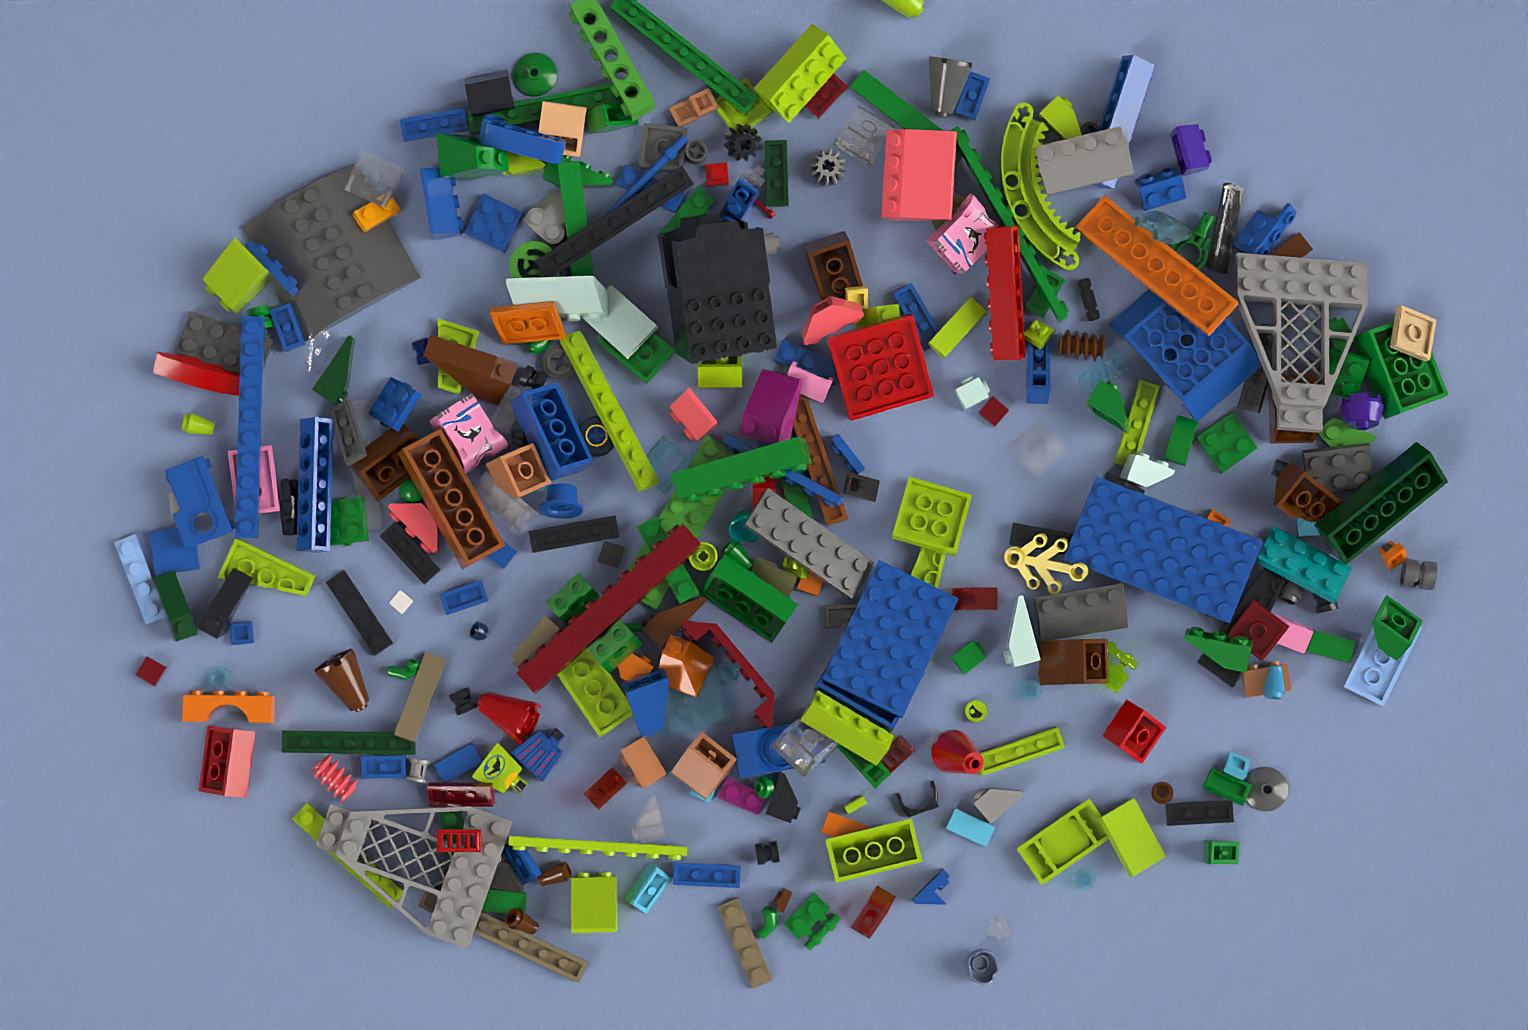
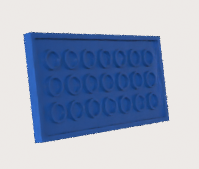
[1063,476,1263,623]

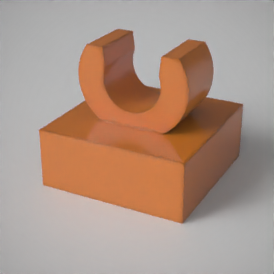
[1379,541,1408,571]

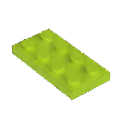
[558,649,633,737]

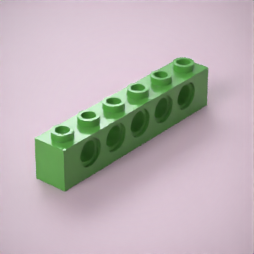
[568,0,656,121]

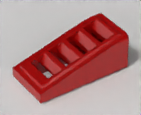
[437,829,482,852]

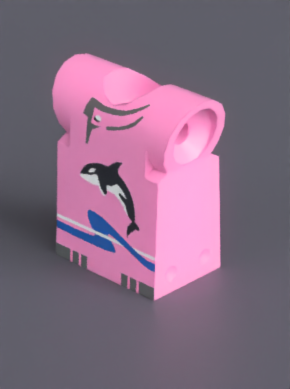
[926,193,1000,274]
[429,393,508,473]

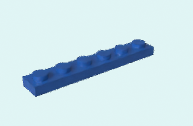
[722,434,844,507]

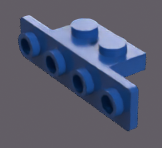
[1232,203,1297,255]

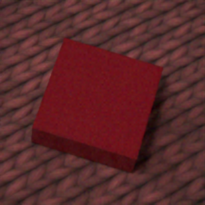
[978,396,1009,427]
[136,656,167,686]

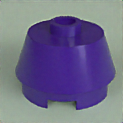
[1340,393,1384,430]

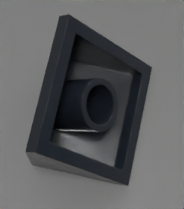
[465,70,515,117]

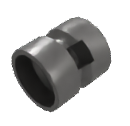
[1400,558,1437,590]

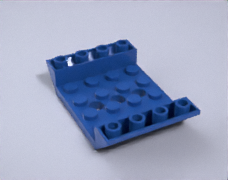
[1108,289,1262,422]

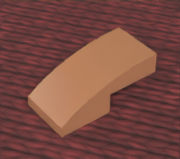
[669,88,718,127]

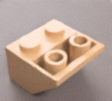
[539,101,586,157]

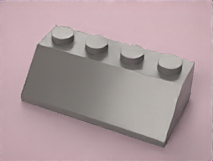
[1035,126,1134,195]

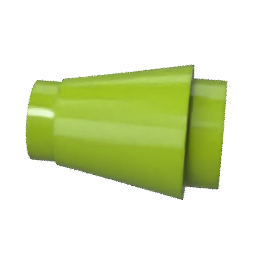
[181,412,215,435]

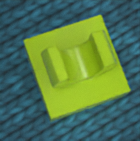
[1024,319,1054,349]
[783,557,808,579]

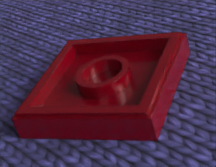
[1226,599,1289,661]

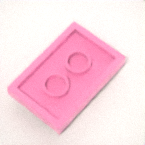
[228,445,280,514]

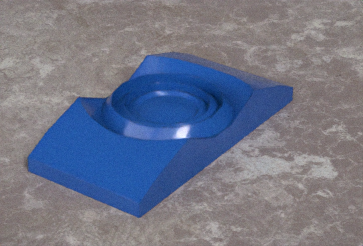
[731,722,825,778]

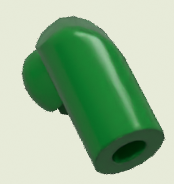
[527,340,550,354]
[387,659,420,680]

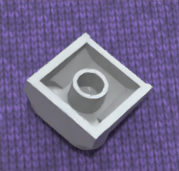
[522,189,567,249]

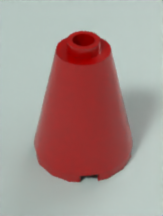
[477,692,541,744]
[931,730,984,774]

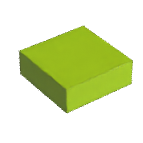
[844,796,867,814]

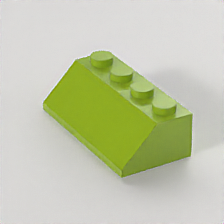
[800,690,894,766]
[825,818,923,883]

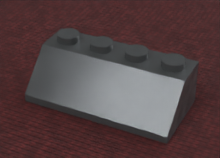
[1033,583,1128,641]

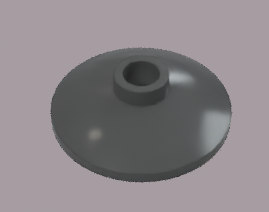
[1245,767,1288,811]

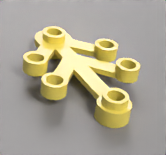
[1004,533,1088,594]

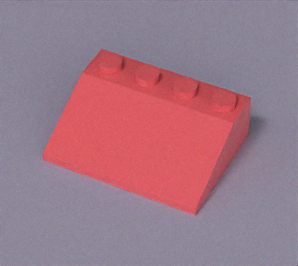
[881,129,957,221]

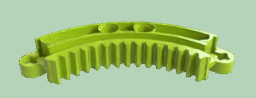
[1000,102,1081,271]

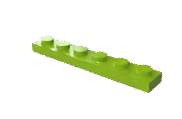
[292,802,403,909]

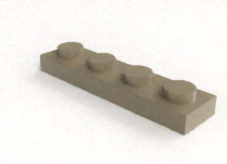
[718,898,773,989]

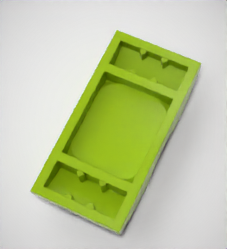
[1016,798,1109,885]

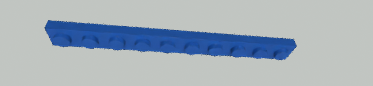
[235,316,265,538]

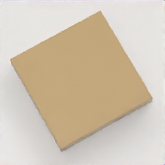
[1390,305,1436,362]

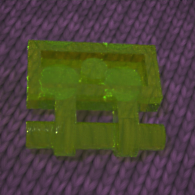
[1102,637,1139,694]

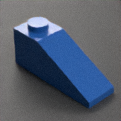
[1026,340,1051,404]

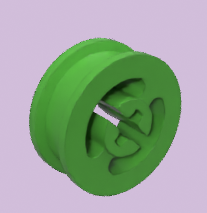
[509,241,559,278]

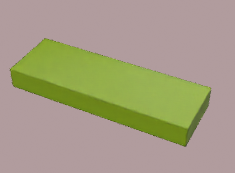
[928,297,987,359]

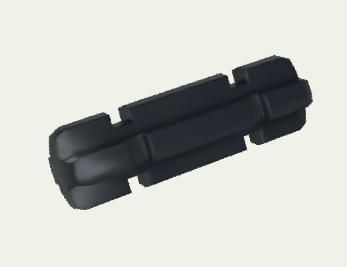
[1078,278,1100,321]

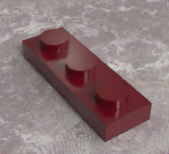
[427,782,495,807]

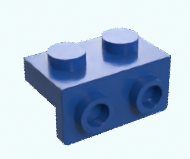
[1135,167,1187,211]

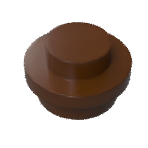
[1151,782,1173,804]

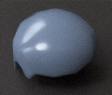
[965,949,999,985]

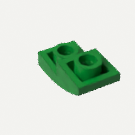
[1164,415,1199,466]

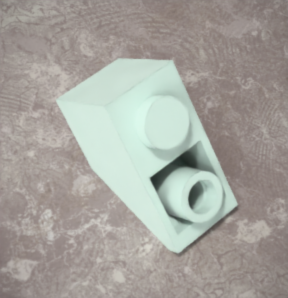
[1120,452,1175,487]

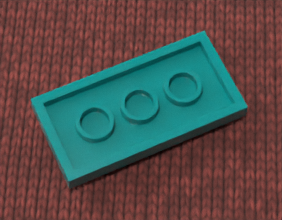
[1255,526,1353,604]

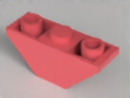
[801,296,864,346]
[387,503,439,554]

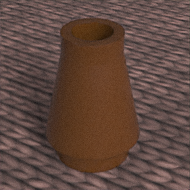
[537,861,572,887]
[505,908,539,934]

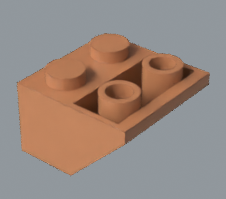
[671,732,737,800]
[619,736,667,789]

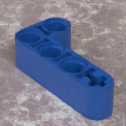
[478,114,566,164]

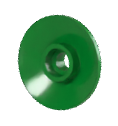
[513,53,557,96]

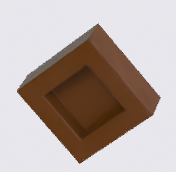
[773,888,792,913]

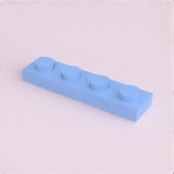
[114,534,166,625]

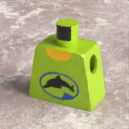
[472,742,528,794]

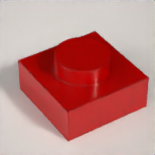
[705,162,729,187]

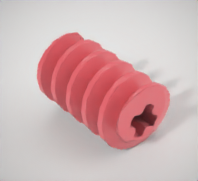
[309,755,358,804]

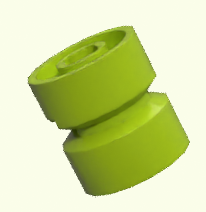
[689,542,718,572]

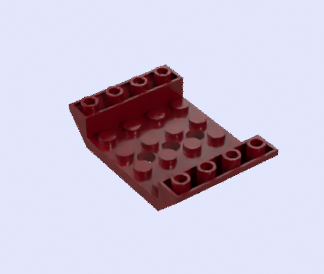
[681,621,775,728]

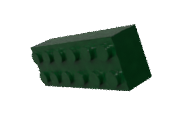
[1314,442,1448,565]

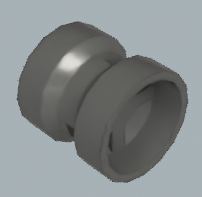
[685,139,707,164]

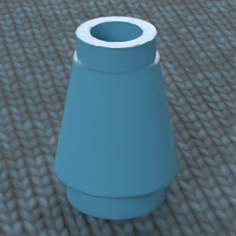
[1262,666,1285,700]

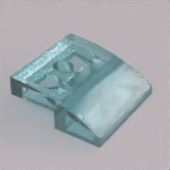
[1134,210,1193,245]

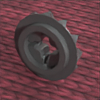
[542,344,575,380]

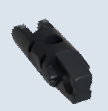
[280,478,298,536]

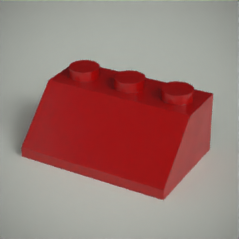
[198,725,255,798]

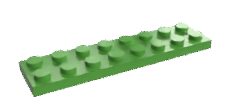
[628,435,739,610]

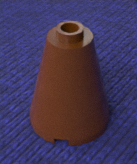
[314,648,369,713]

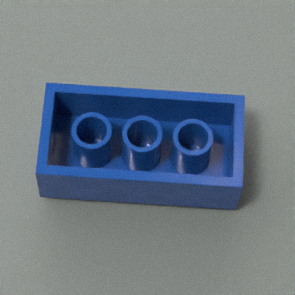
[510,383,594,481]

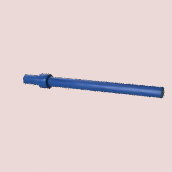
[601,134,688,218]

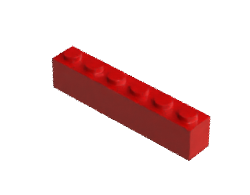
[984,225,1026,360]

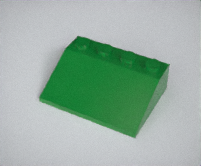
[1354,322,1449,420]

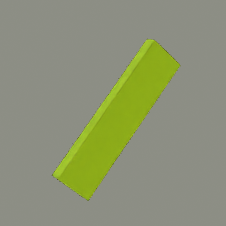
[1114,379,1160,467]
[980,727,1065,776]

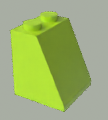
[202,238,274,314]
[571,872,618,933]

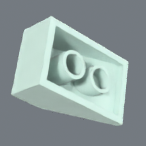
[1003,595,1041,668]

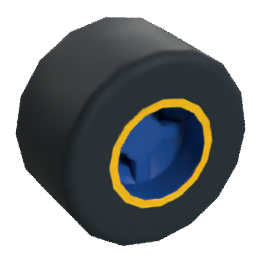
[579,416,614,457]

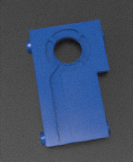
[165,455,235,550]

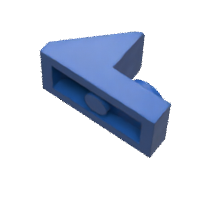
[911,869,950,905]

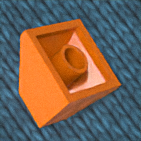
[659,635,715,698]

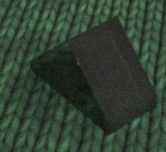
[842,472,880,502]

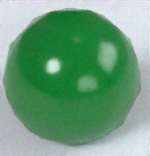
[399,477,423,503]

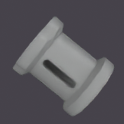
[406,758,430,783]

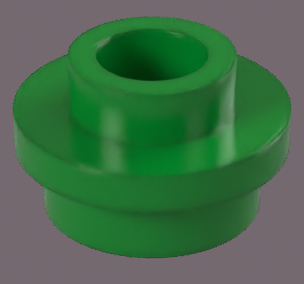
[755,776,774,799]

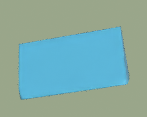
[625,863,672,914]

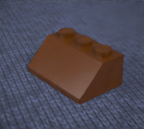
[351,424,418,502]

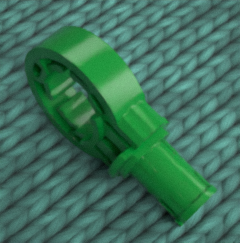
[1172,212,1216,270]

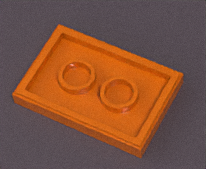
[490,301,566,344]

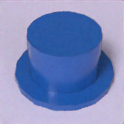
[539,483,583,519]

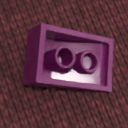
[739,369,803,444]

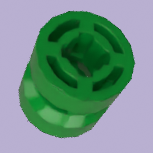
[247,306,273,330]

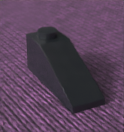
[198,567,253,639]

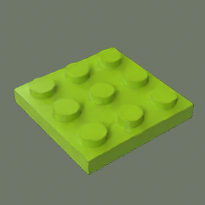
[891,476,972,557]

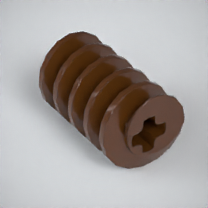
[1058,330,1105,362]

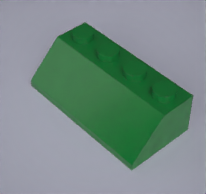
[699,555,798,643]

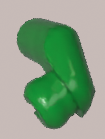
[756,906,778,940]

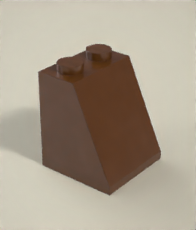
[1268,374,1317,444]
[1038,639,1109,685]

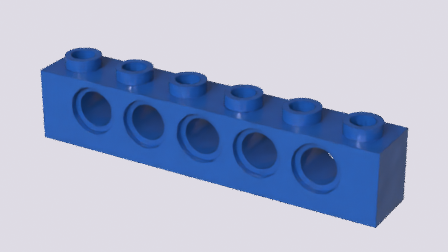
[296,417,334,553]

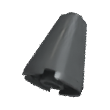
[929,56,973,117]

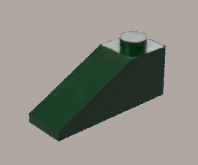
[312,335,355,406]
[153,571,197,642]

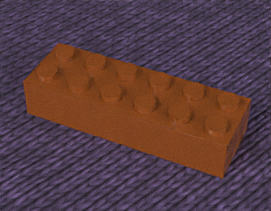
[398,429,506,570]

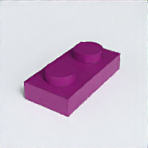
[718,777,765,815]

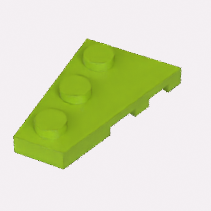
[437,318,480,395]

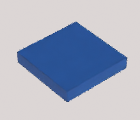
[149,528,200,576]

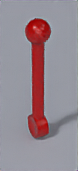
[754,198,775,219]

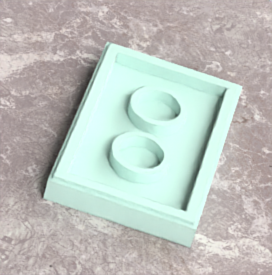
[582,285,658,359]

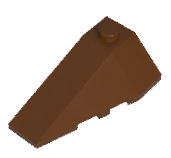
[423,335,517,405]
[1274,461,1342,523]

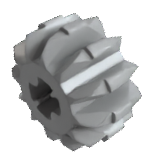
[810,148,847,186]

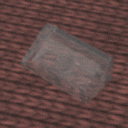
[303,330,330,375]

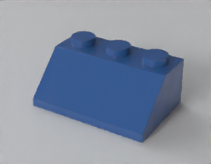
[420,168,464,240]

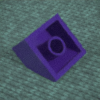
[1170,124,1212,176]

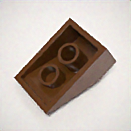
[803,231,863,301]

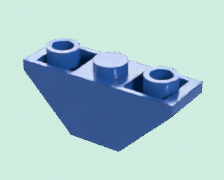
[719,178,760,221]

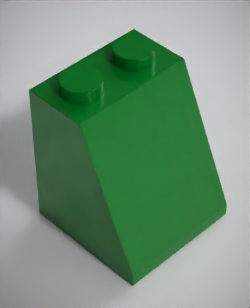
[436,133,509,180]

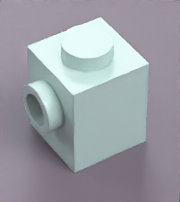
[954,377,990,411]

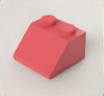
[669,388,718,442]

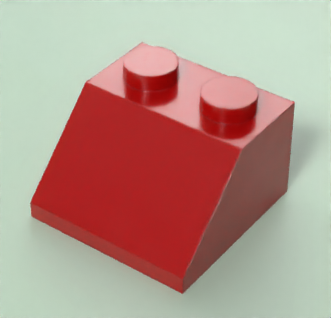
[1102,699,1166,764]

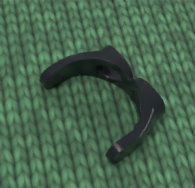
[896,781,939,818]

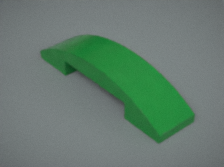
[828,737,892,789]

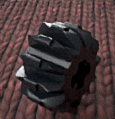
[724,123,761,161]

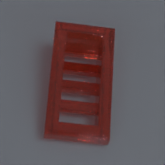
[880,735,915,773]

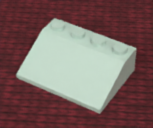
[506,276,609,321]

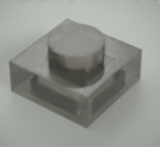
[597,541,625,568]

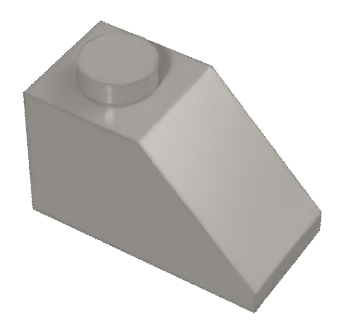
[972,788,1024,824]

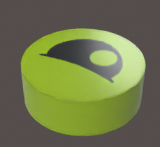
[965,700,987,722]

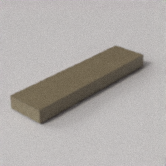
[394,652,446,743]

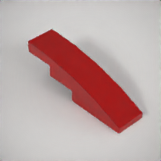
[153,352,240,396]

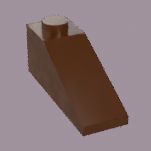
[642,597,707,648]

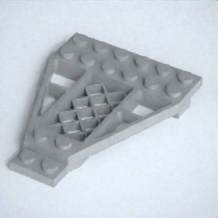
[1233,253,1368,433]
[315,804,513,949]

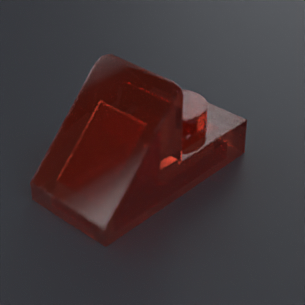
[584,767,627,810]

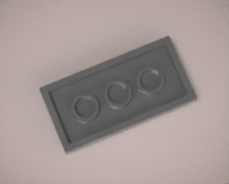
[176,311,274,373]

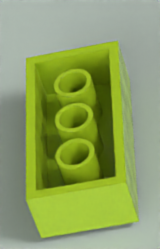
[754,24,847,123]

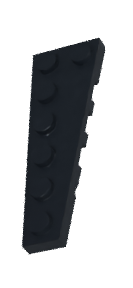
[1197,567,1287,688]

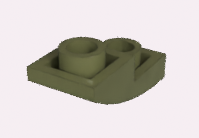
[750,556,797,597]

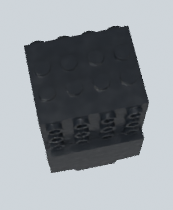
[657,212,777,364]

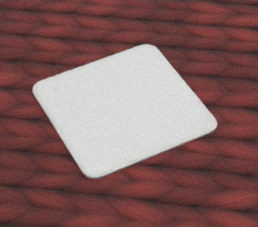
[389,590,413,614]

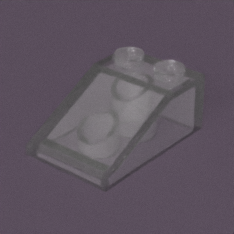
[772,717,840,777]

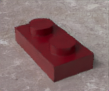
[804,73,848,120]

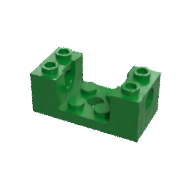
[545,573,642,674]

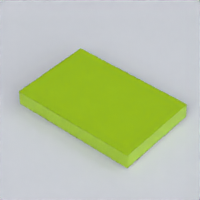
[1098,798,1166,877]

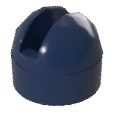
[470,621,489,641]

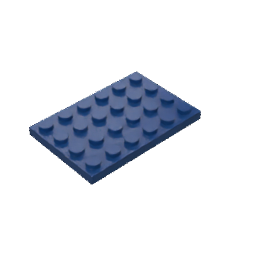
[821,560,959,718]

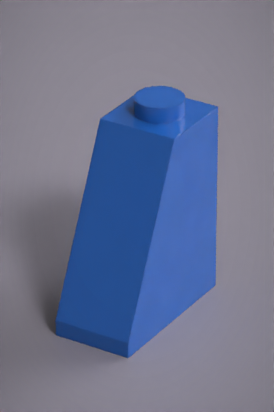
[622,668,669,737]

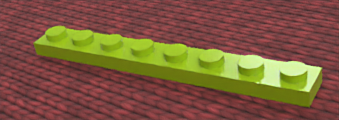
[559,330,660,492]
[508,835,688,860]

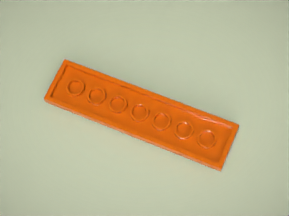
[1075,195,1238,337]

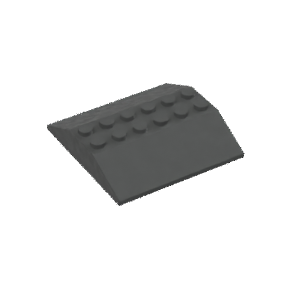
[241,163,421,342]

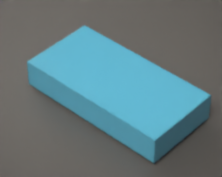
[946,809,995,847]

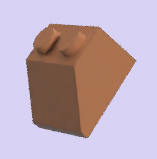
[486,443,551,499]

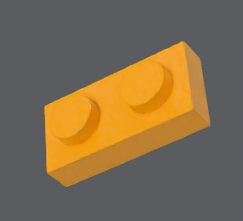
[352,192,401,233]

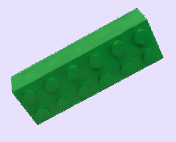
[671,437,812,503]

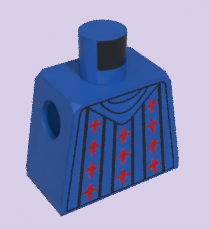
[512,727,565,782]

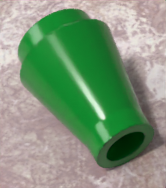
[721,539,754,570]

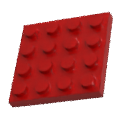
[827,313,934,421]

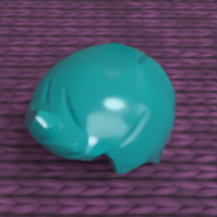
[728,509,762,543]

